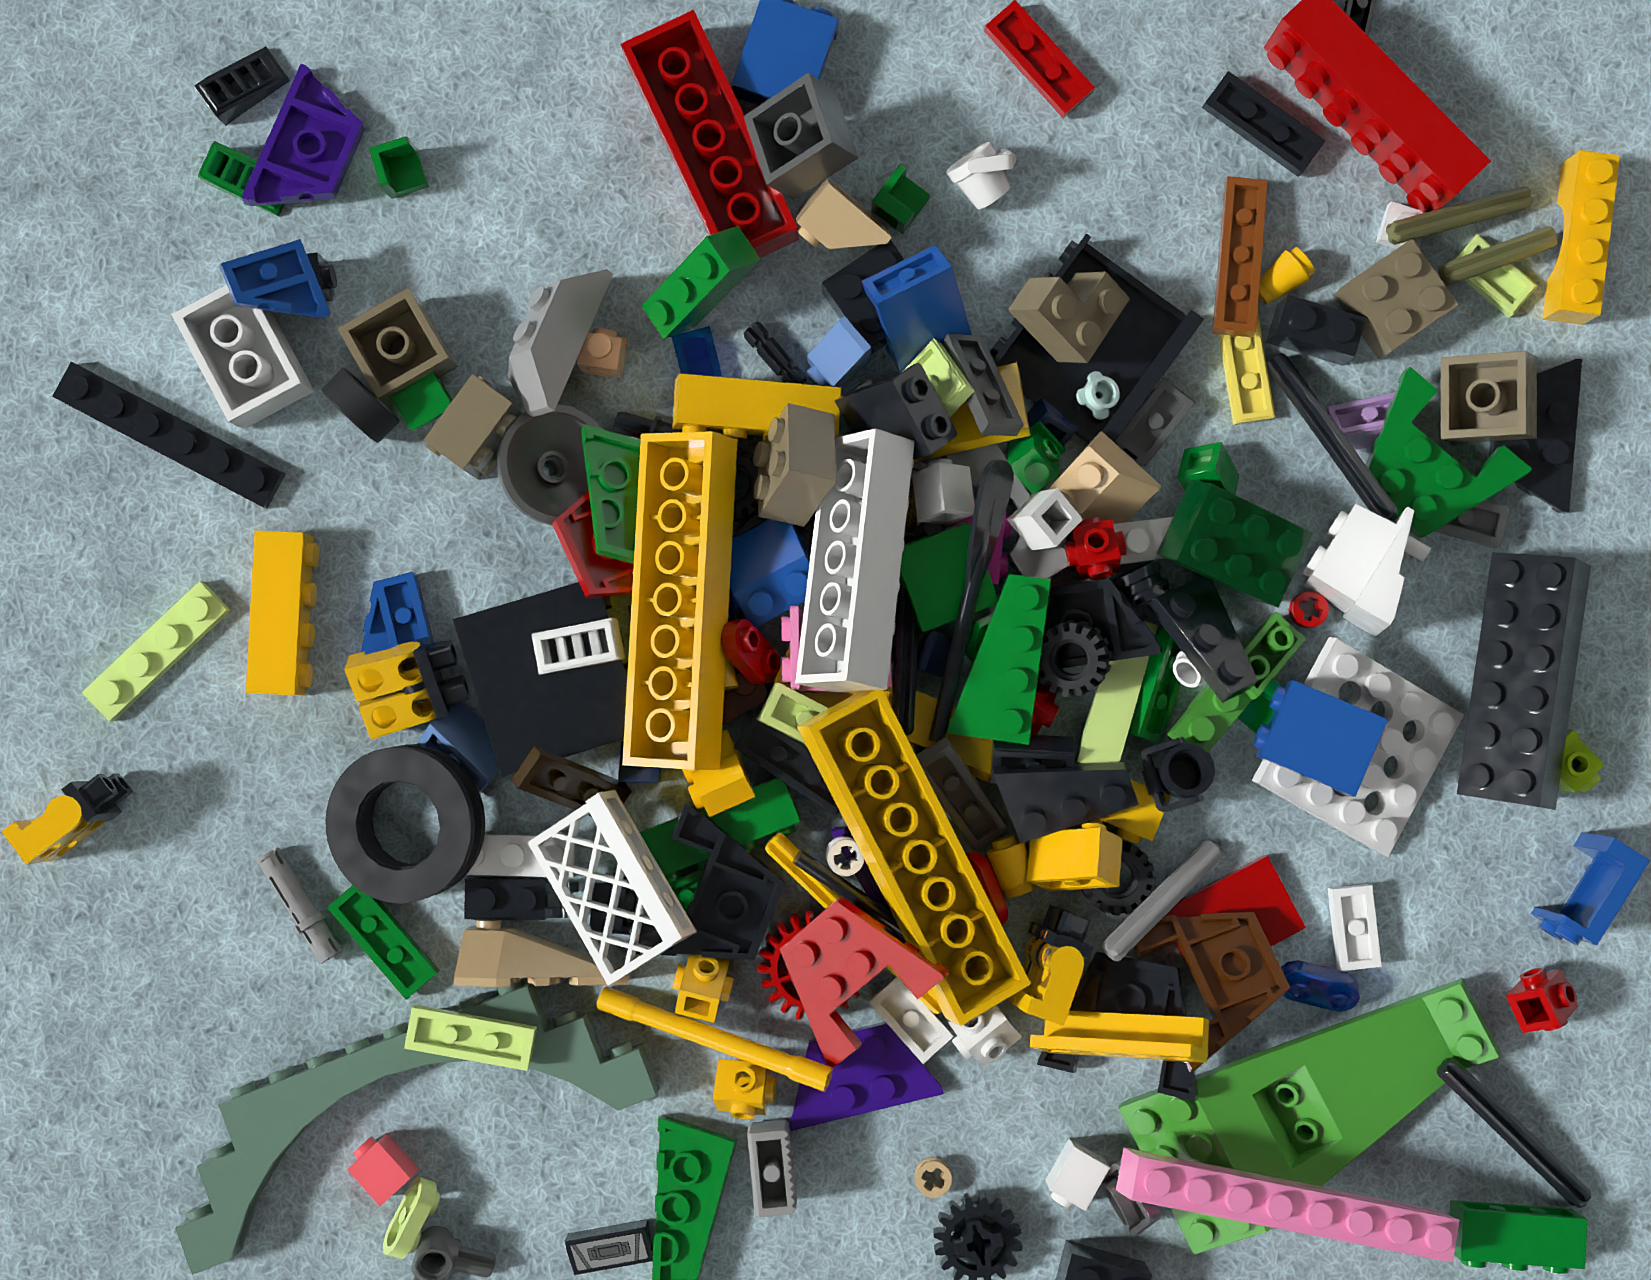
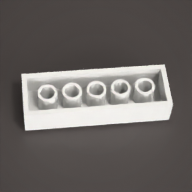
[795,428,915,692]

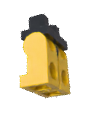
[344,636,470,740]
[1,773,133,865]
[1006,904,1094,1026]

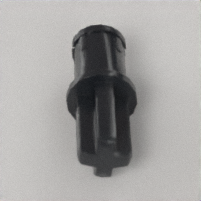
[614,412,682,439]

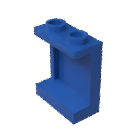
[731,0,838,106]
[862,245,972,373]
[1253,680,1388,797]
[1531,832,1651,946]

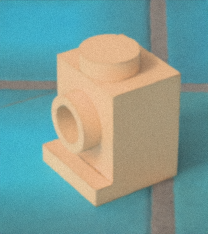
[577,328,628,378]

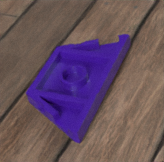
[241,64,365,206]
[790,1022,944,1131]

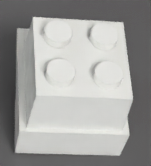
[1302,504,1431,637]

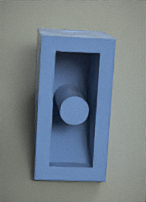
[807,316,871,387]

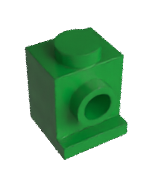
[1008,421,1065,494]

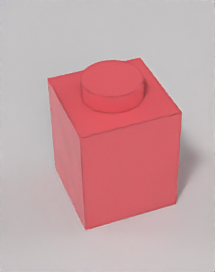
[347,1133,419,1206]

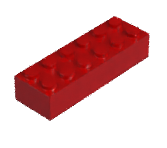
[1263,0,1491,213]
[620,10,799,258]

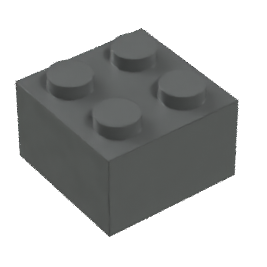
[744,72,858,200]

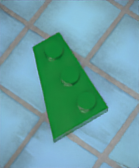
[581,424,641,564]

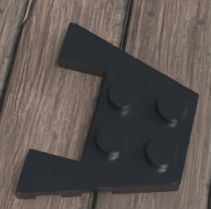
[625,801,786,960]
[1037,951,1198,1101]

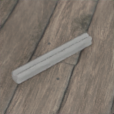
[1102,840,1222,961]

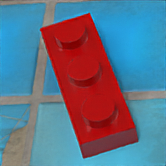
[984,0,1095,119]

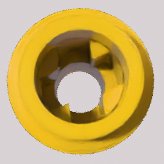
[1259,247,1315,305]

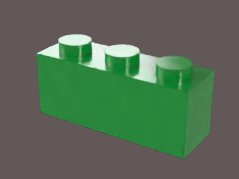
[641,226,761,339]
[1450,1200,1588,1274]

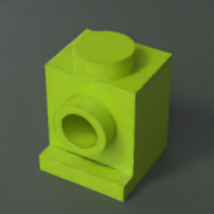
[1559,729,1605,793]

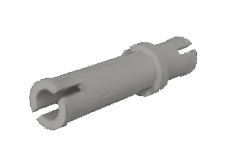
[256,848,343,965]

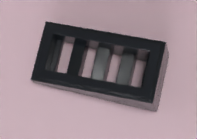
[194,46,290,126]

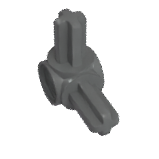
[411,1226,496,1280]

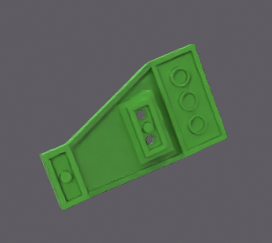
[1119,978,1501,1254]

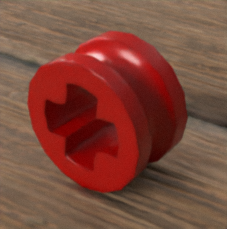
[1288,591,1329,628]

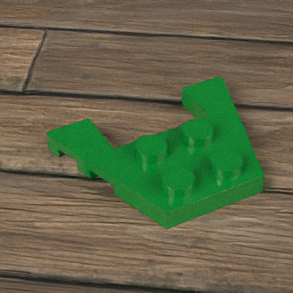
[1366,367,1532,538]

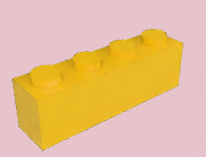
[672,373,841,442]
[246,530,319,696]

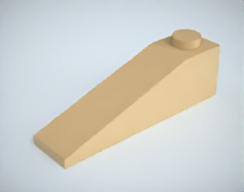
[454,919,631,987]

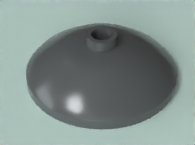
[497,404,602,525]

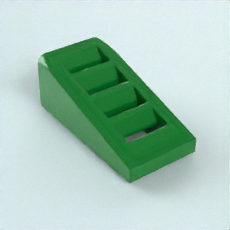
[198,141,285,217]

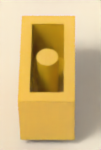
[1027,823,1122,891]

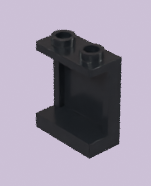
[835,363,957,460]

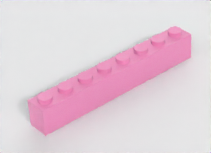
[1116,1148,1460,1263]

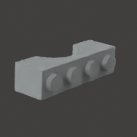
[942,442,1069,578]

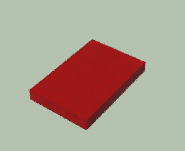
[1166,855,1306,980]

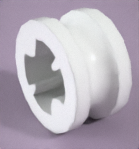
[825,836,864,876]

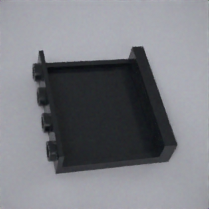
[990,233,1204,444]
[453,582,628,779]

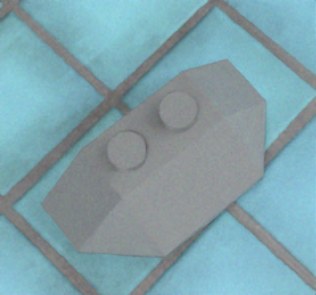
[508,269,613,417]

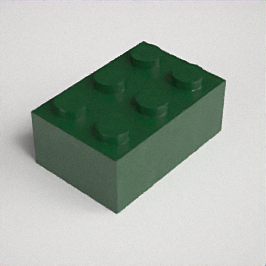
[1156,479,1313,608]

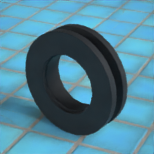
[325,744,486,903]

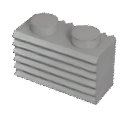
[747,1119,797,1217]

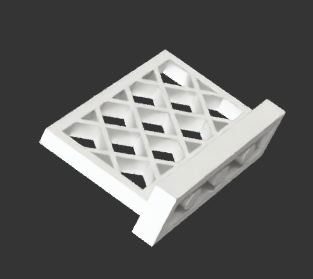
[527,790,697,986]

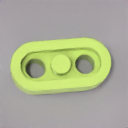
[383,1176,440,1259]

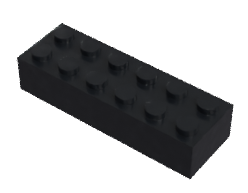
[1457,552,1591,810]

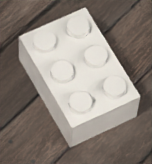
[171,285,314,429]

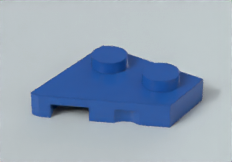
[220,239,331,319]
[361,572,434,654]

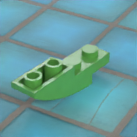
[1167,612,1306,753]

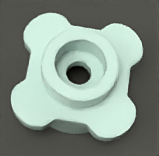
[1076,371,1120,420]

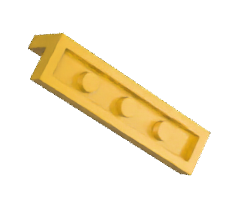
[1030,1011,1209,1063]

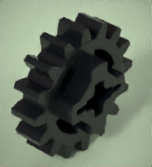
[933,1192,1023,1280]

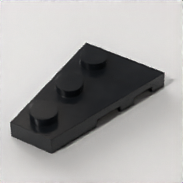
[1148,576,1258,703]
[992,762,1139,843]

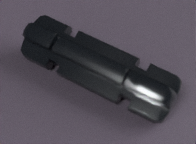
[743,321,807,384]

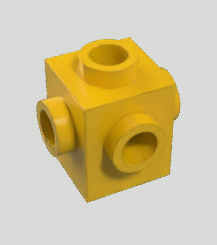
[672,954,734,1023]
[713,1058,777,1120]

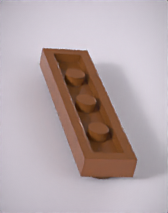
[1212,176,1268,338]

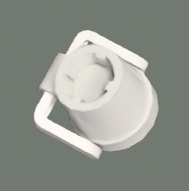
[946,142,1016,210]

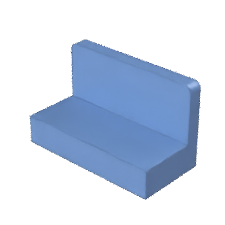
[417,702,500,795]

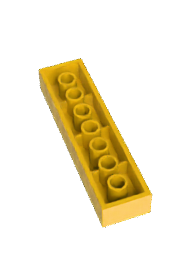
[622,431,738,770]
[797,690,1031,1026]

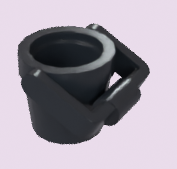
[1140,737,1215,812]

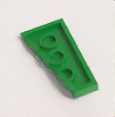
[946,574,1051,745]
[652,1115,738,1280]

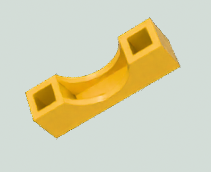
[1542,150,1620,325]

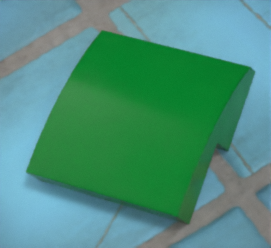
[900,521,998,632]

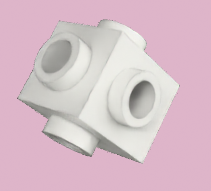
[948,1005,1022,1068]

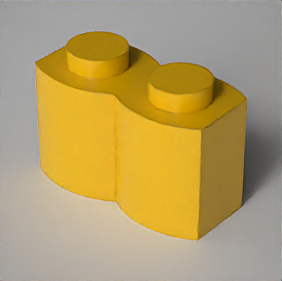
[682,729,755,817]

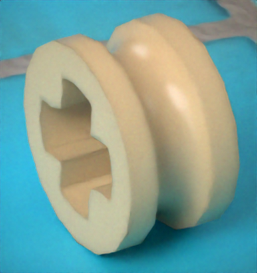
[915,1157,952,1198]

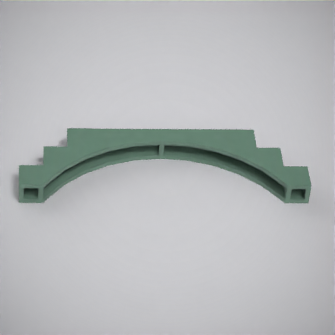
[175,980,660,1275]

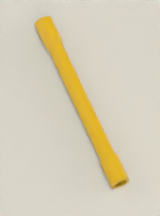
[597,986,833,1092]

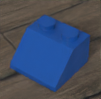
[730,519,811,627]

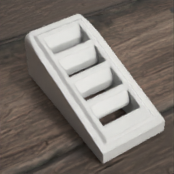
[532,618,625,675]

